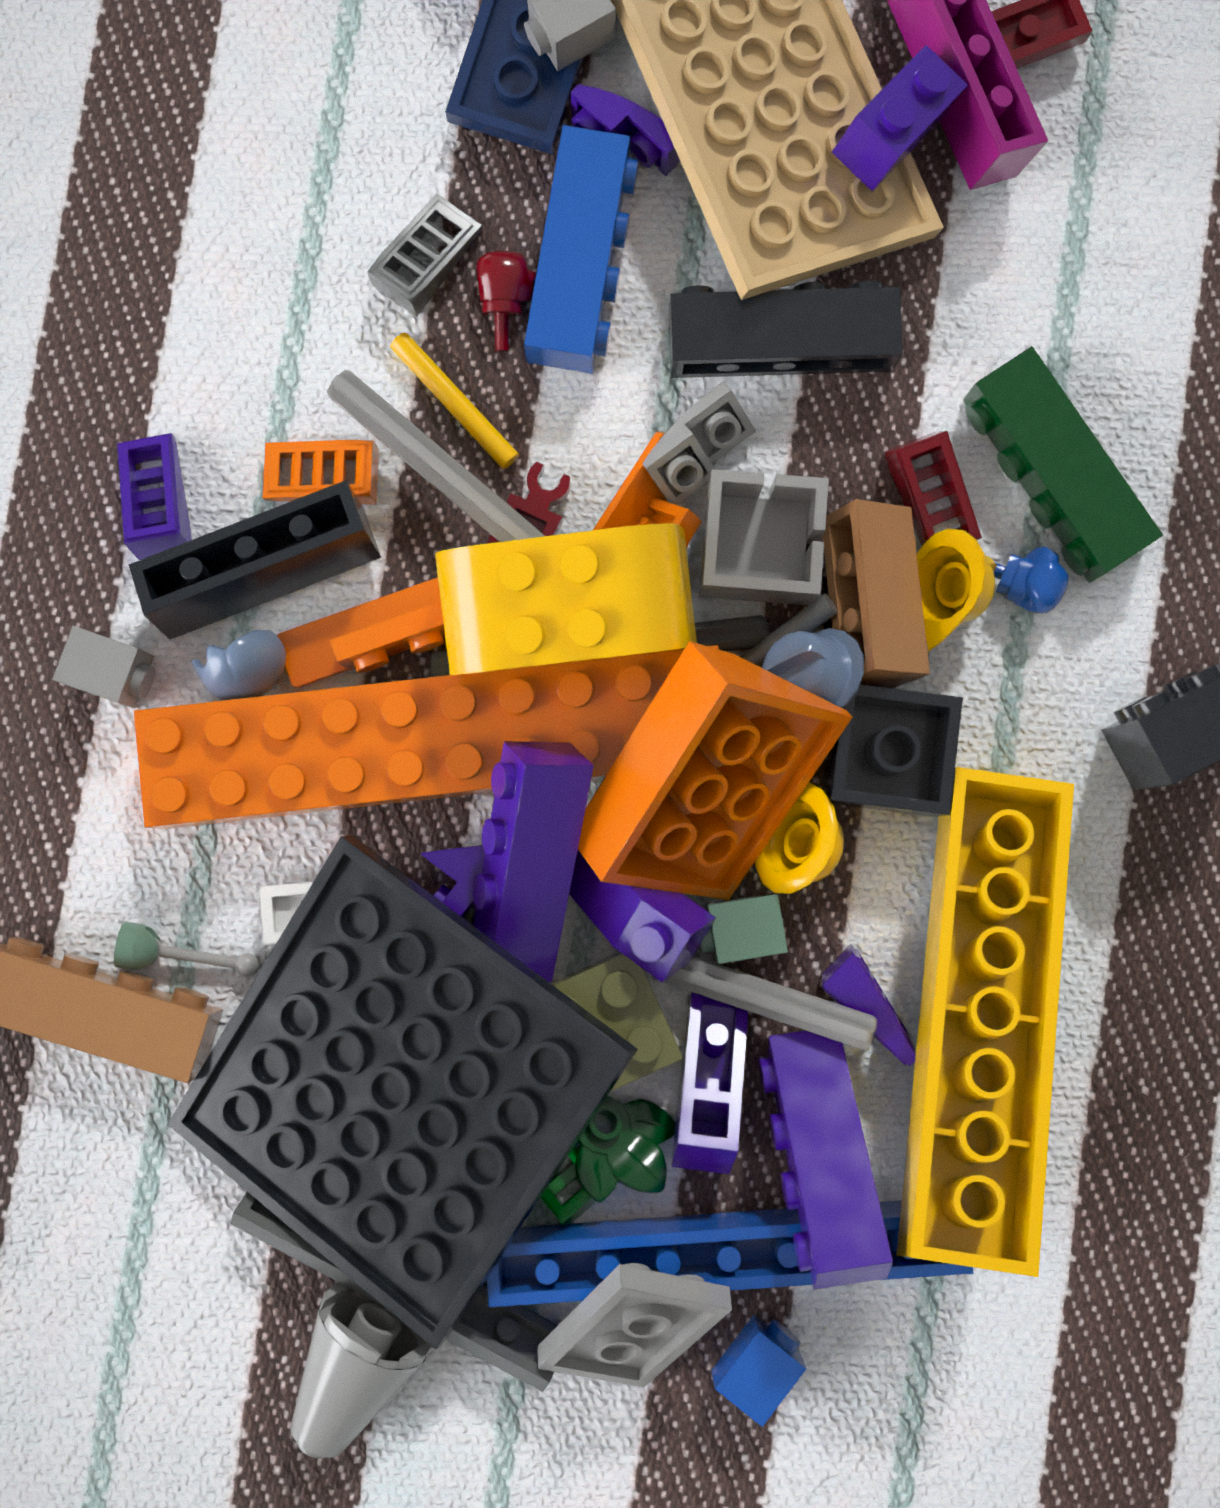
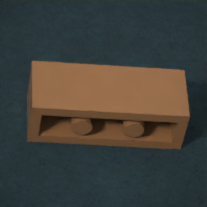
[823,499,930,688]

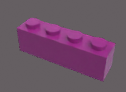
[887,0,1049,190]

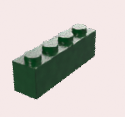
[963,346,1163,583]

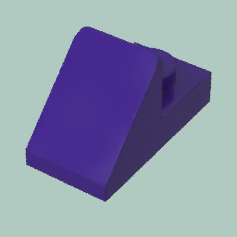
[421,845,485,918]

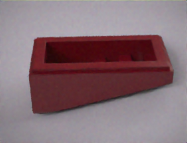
[884,430,982,546]

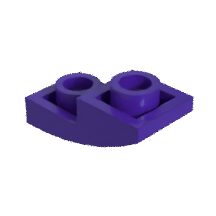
[571,84,680,176]

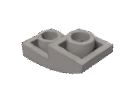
[642,381,756,505]

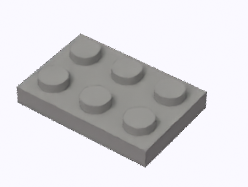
[538,1263,732,1387]

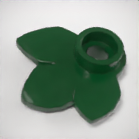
[575,1096,675,1203]

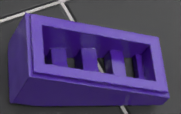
[117,433,192,560]
[821,944,916,1066]

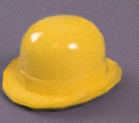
[755,782,844,894]

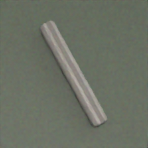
[652,956,877,1050]

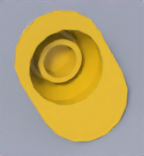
[917,528,997,652]

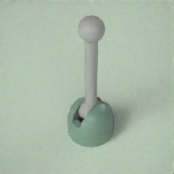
[114,921,259,976]

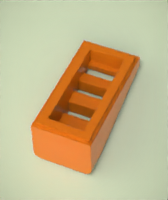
[262,440,379,505]

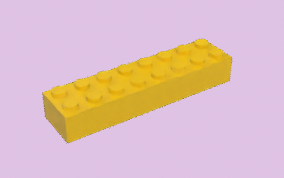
[896,767,1074,1277]

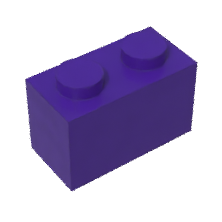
[831,45,968,192]

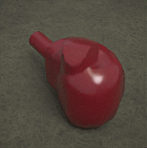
[476,251,537,352]

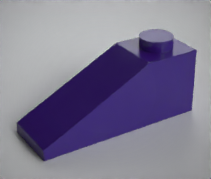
[569,850,716,983]
[671,992,748,1174]

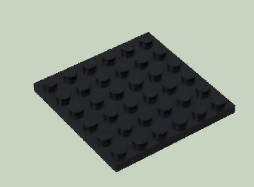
[167,835,638,1349]

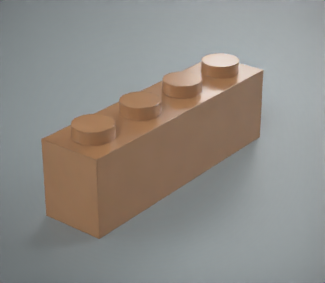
[0,937,223,1083]

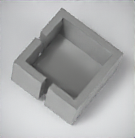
[699,469,829,606]

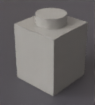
[524,0,616,71]
[52,626,155,709]

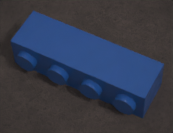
[524,125,639,374]

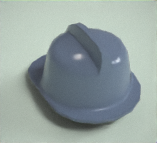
[762,628,864,708]

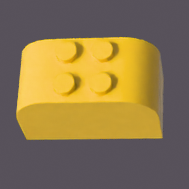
[435,523,697,675]

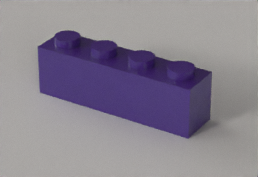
[472,741,594,982]
[758,1030,893,1290]

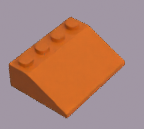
[578,641,853,900]

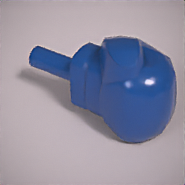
[994,546,1069,614]

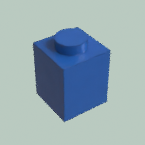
[711,1315,806,1427]

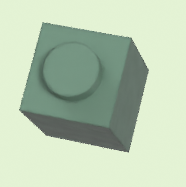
[701,893,788,964]

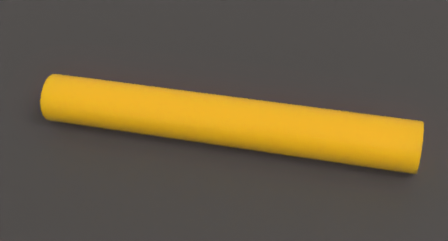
[390,332,519,470]

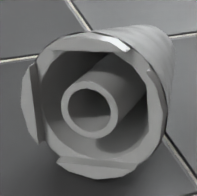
[291,1283,432,1459]

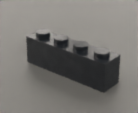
[668,281,903,378]
[129,480,381,640]

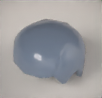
[192,630,286,700]

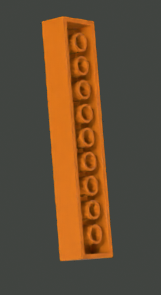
[134,645,718,829]

